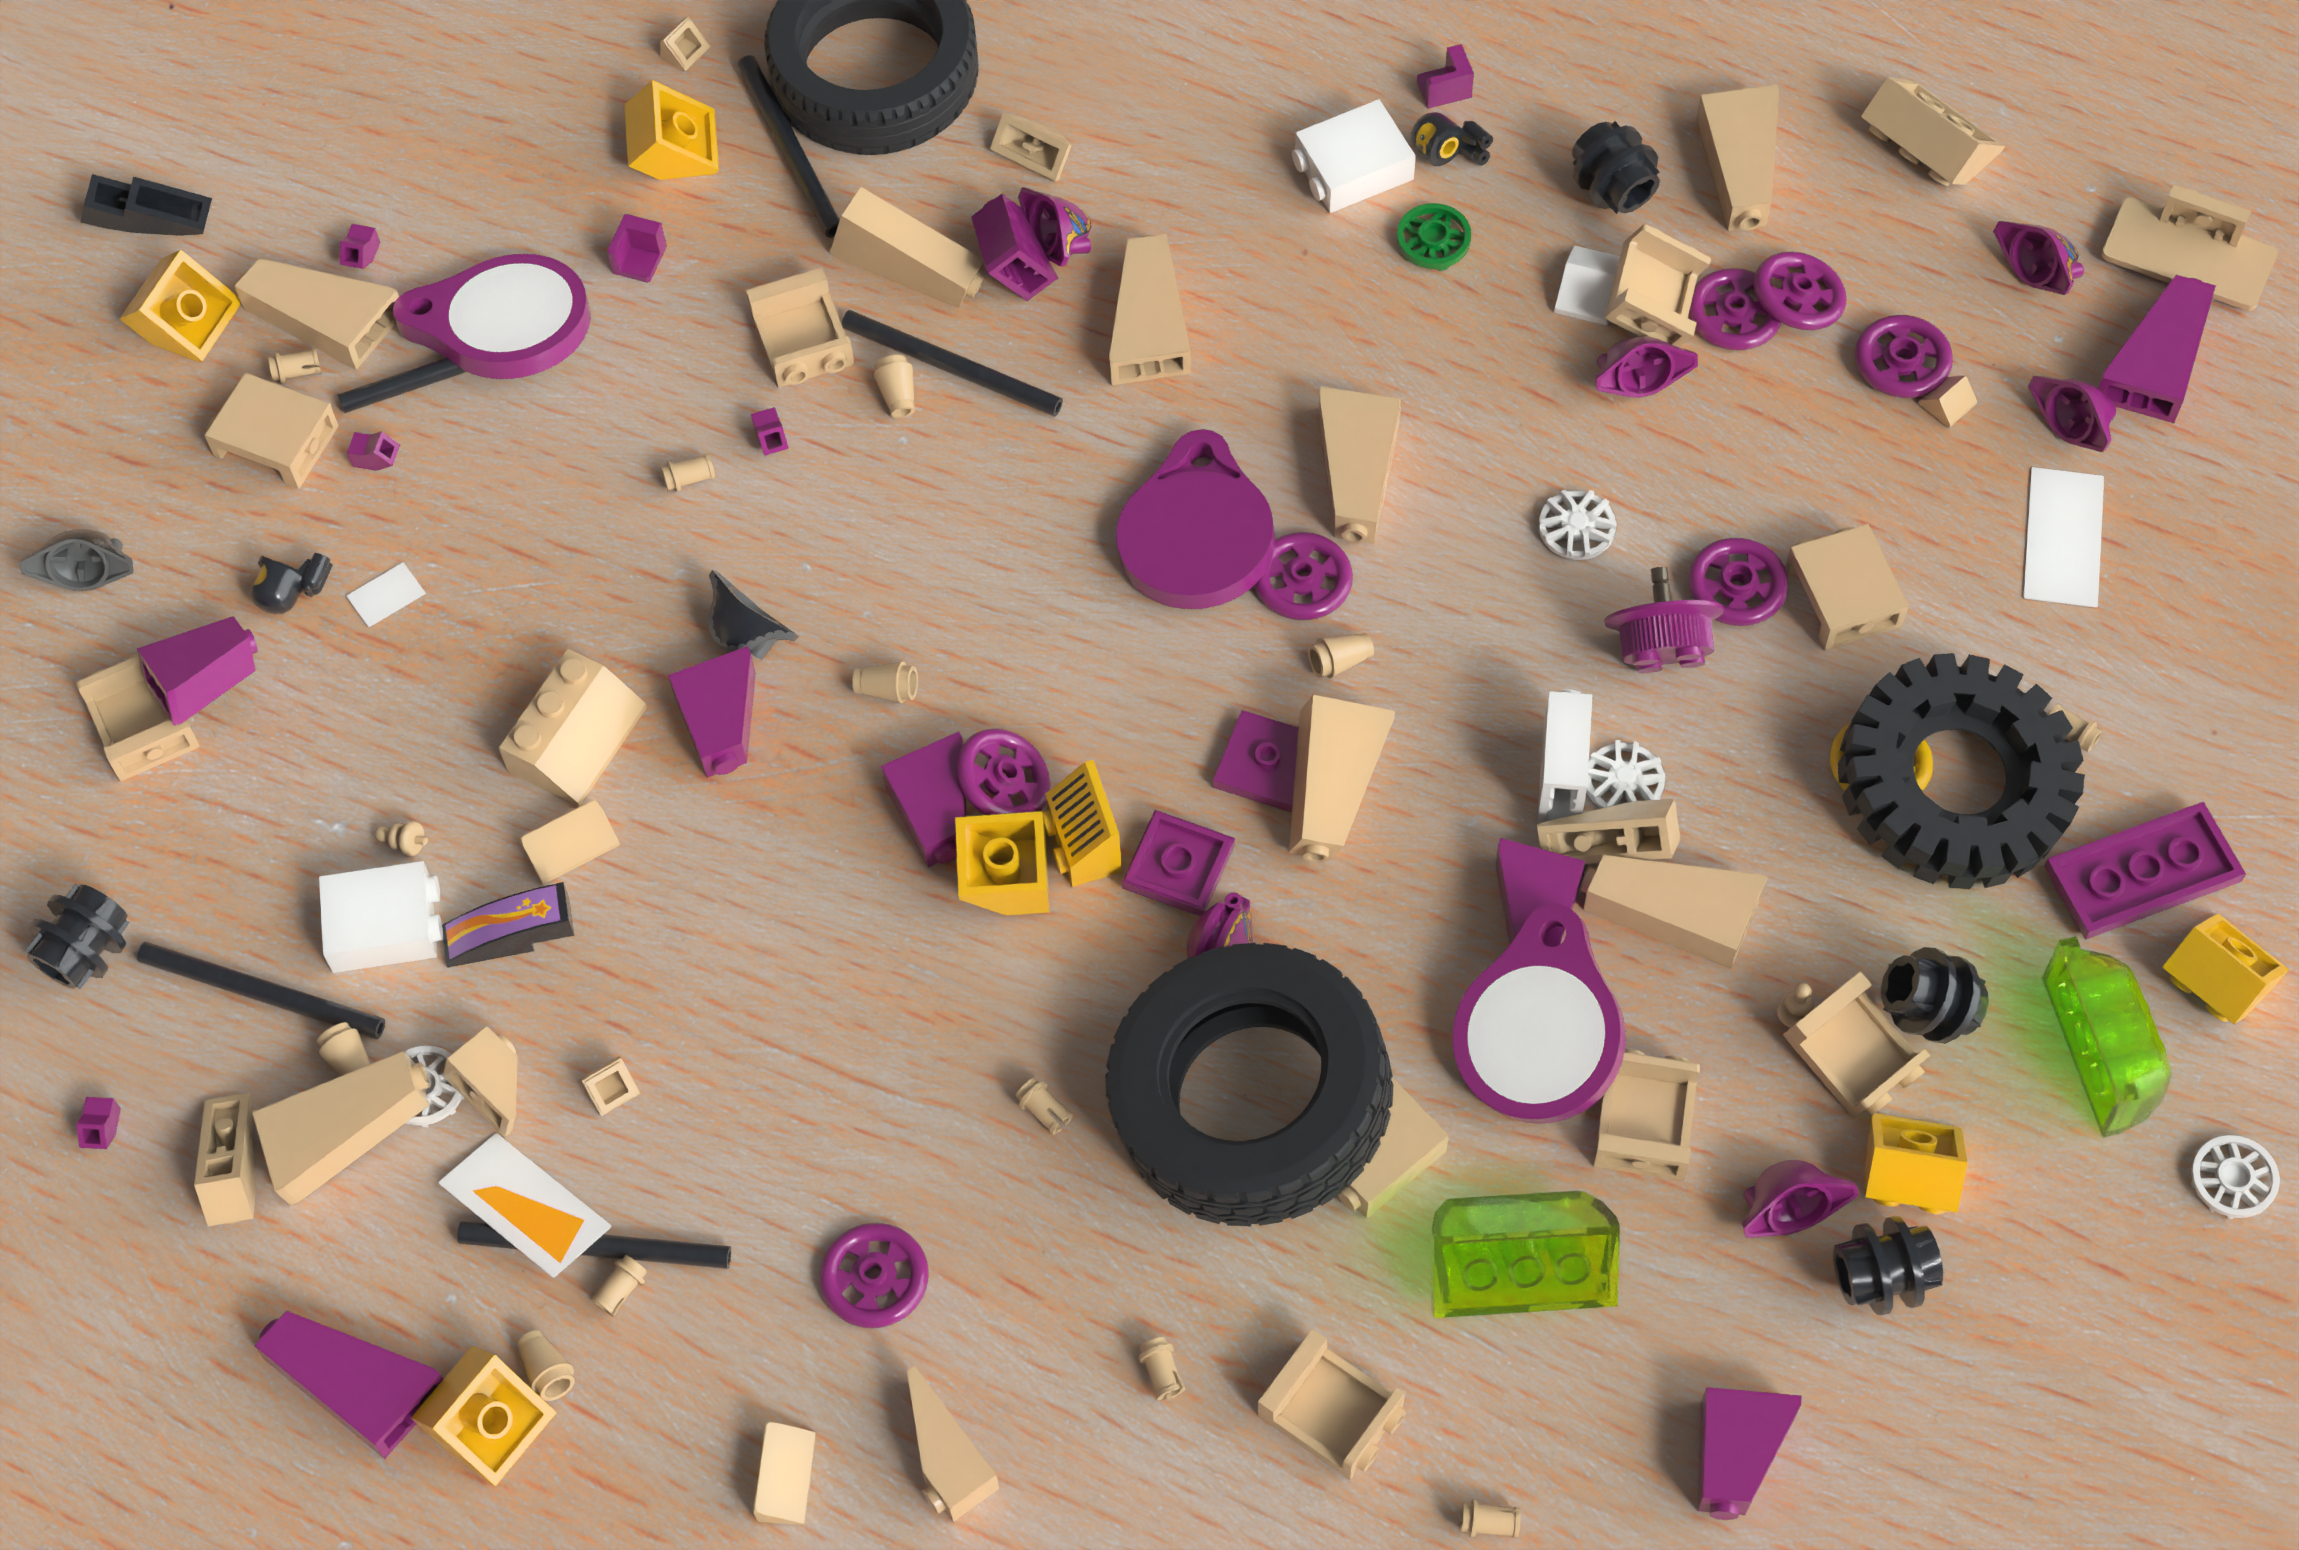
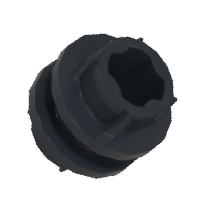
[1572,121,1660,214]
[25,884,130,989]
[1881,947,1989,1044]
[1833,1216,1944,1315]

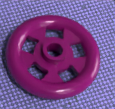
[1754,252,1847,330]
[1688,268,1783,350]
[1855,315,1953,398]
[1254,532,1353,620]
[1688,538,1789,626]
[956,728,1051,815]
[819,1223,929,1328]

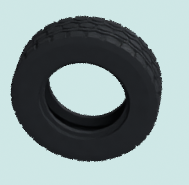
[1105,942,1394,1227]

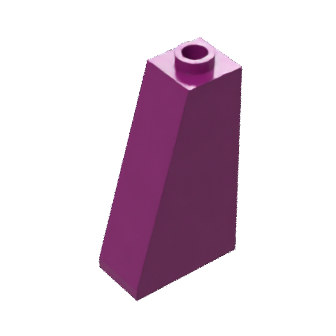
[2098,275,2216,423]
[254,1311,443,1459]

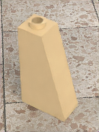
[1696,84,1779,231]
[830,187,985,308]
[1109,234,1191,385]
[234,258,399,370]
[1318,386,1401,544]
[1289,695,1395,862]
[1580,855,1768,968]
[252,1051,431,1206]

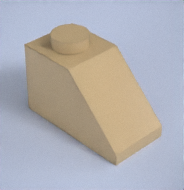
[443,1026,518,1138]

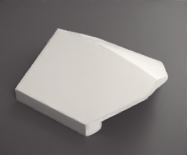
[1554,245,1620,325]

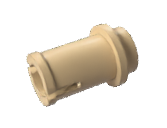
[268,348,322,384]
[661,453,715,492]
[2048,703,2102,752]
[1016,1078,1073,1135]
[591,1255,647,1317]
[1138,1337,1186,1401]
[1460,1499,1521,1538]

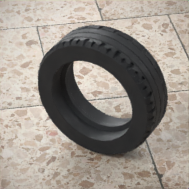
[764,0,979,155]

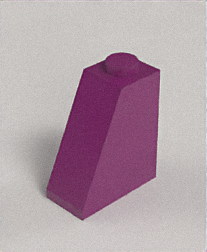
[971,194,1058,301]
[137,616,258,726]
[668,646,756,778]
[881,731,966,867]
[1495,838,1585,947]
[1698,1387,1802,1520]

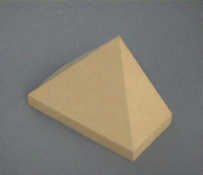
[990,113,1072,181]

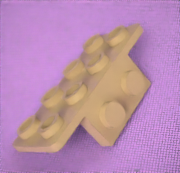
[2101,184,2278,311]

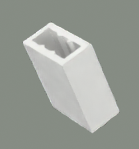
[1292,99,1415,213]
[1537,689,1592,823]
[319,861,443,973]

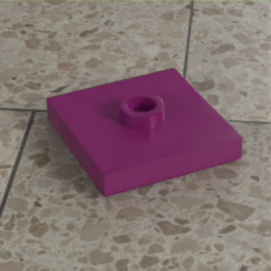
[1213,710,1299,812]
[1122,810,1235,916]

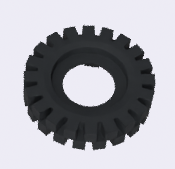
[1838,653,2085,889]

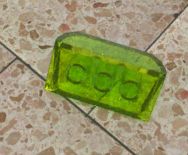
[2042,936,2172,1138]
[1431,1191,1620,1318]

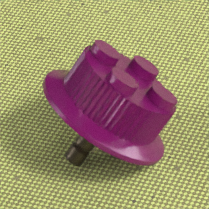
[1604,567,1724,673]

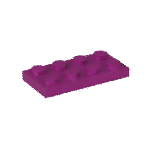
[2044,801,2246,940]

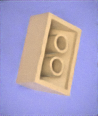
[1861,77,2005,186]
[499,649,647,807]

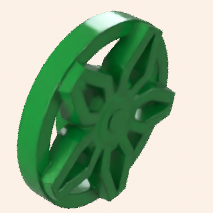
[1397,203,1471,271]

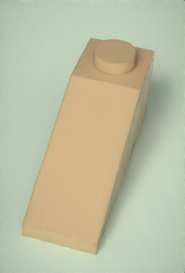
[1537,798,1681,864]
[194,1093,256,1226]
[907,1366,999,1522]

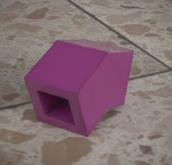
[339,224,380,269]
[751,407,789,456]
[347,431,400,471]
[76,1097,121,1149]

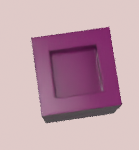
[1417,44,1474,109]
[608,214,667,283]

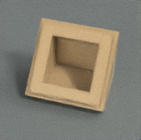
[660,16,710,71]
[1918,375,1977,428]
[580,1056,640,1116]

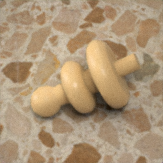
[375,821,428,857]
[1777,983,1814,1028]

